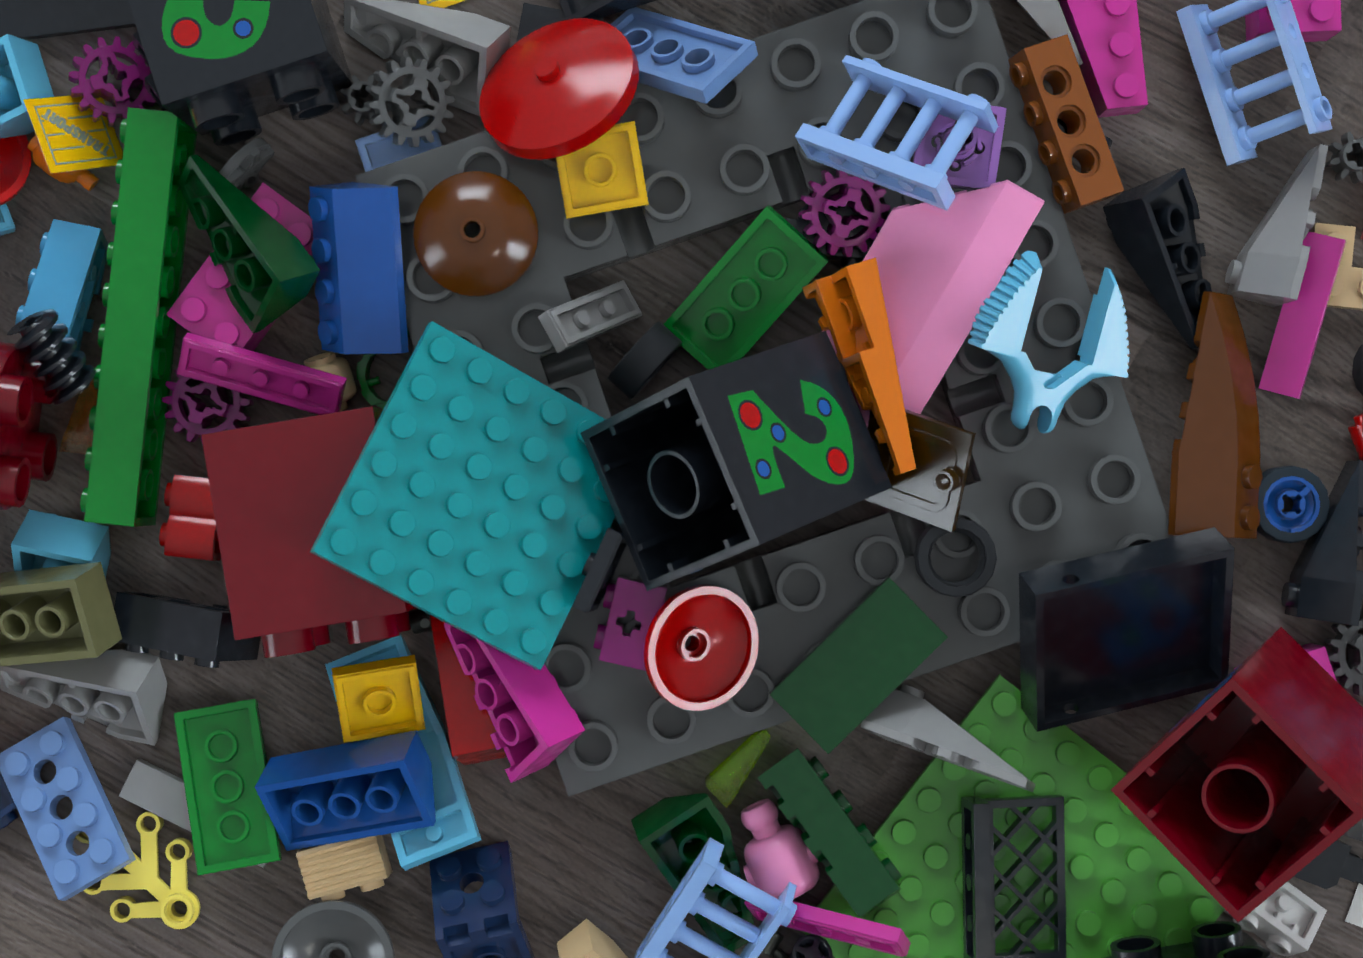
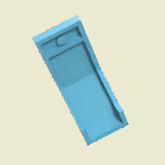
[325,634,482,871]

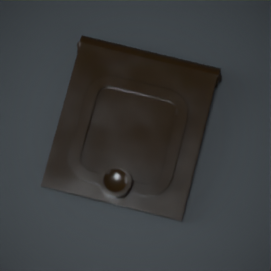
[865,409,976,532]

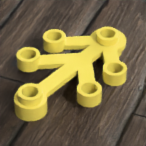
[75,811,200,929]

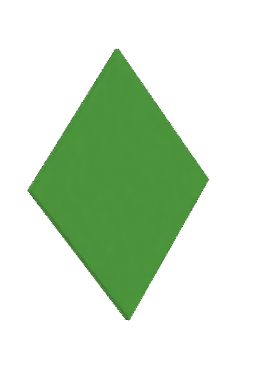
[801,674,1225,958]

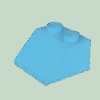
[0,34,54,139]
[11,509,111,578]

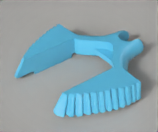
[968,250,1130,433]

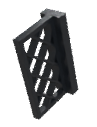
[961,795,1066,958]

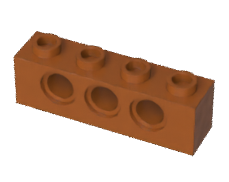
[1008,34,1124,214]

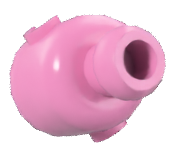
[740,799,820,899]

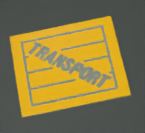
[23,96,123,174]

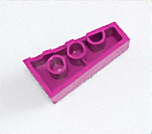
[1058,0,1148,118]
[444,623,585,783]

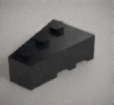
[114,592,261,668]

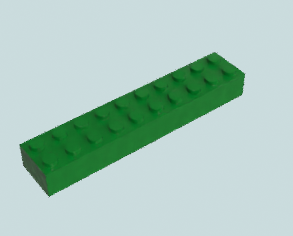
[80,107,197,527]

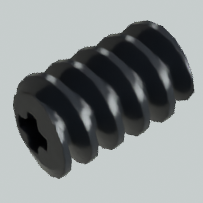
[6,309,96,405]

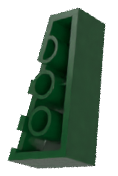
[757,748,902,918]

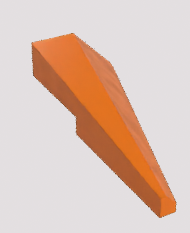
[802,257,916,476]

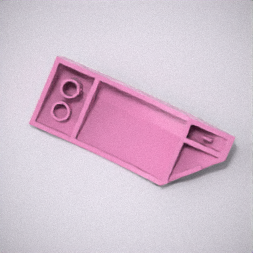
[822,180,1045,501]

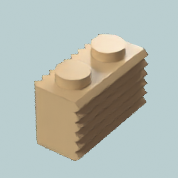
[296,835,393,901]

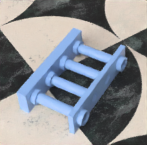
[1176,0,1333,166]
[795,55,999,211]
[634,838,797,958]

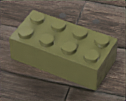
[0,562,122,666]

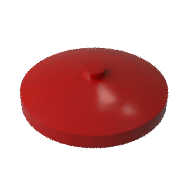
[479,18,639,160]

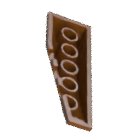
[1168,291,1262,539]

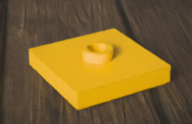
[556,121,649,219]
[332,655,426,743]

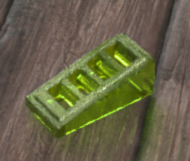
[705,729,771,808]

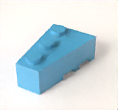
[15,219,109,365]

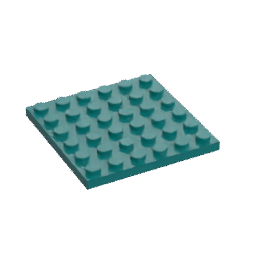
[310,321,615,670]

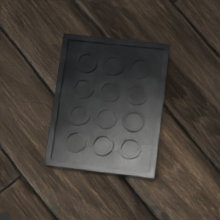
[1019,527,1235,732]

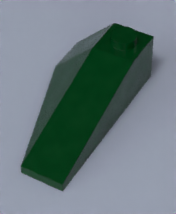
[178,154,320,333]
[631,793,754,952]

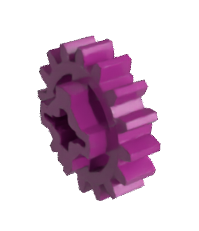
[68,36,156,127]
[799,169,890,257]
[162,368,254,445]

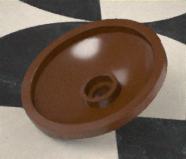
[413,171,539,297]

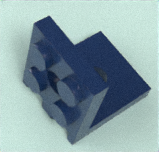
[429,841,535,958]

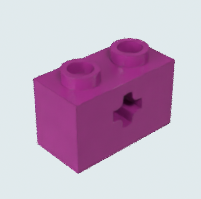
[593,576,667,671]

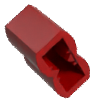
[159,475,221,561]

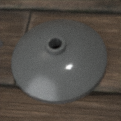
[272,900,395,958]

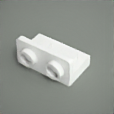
[1224,882,1327,956]

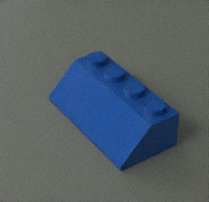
[308,182,409,355]
[255,730,436,851]

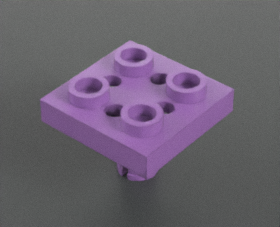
[912,106,1007,191]

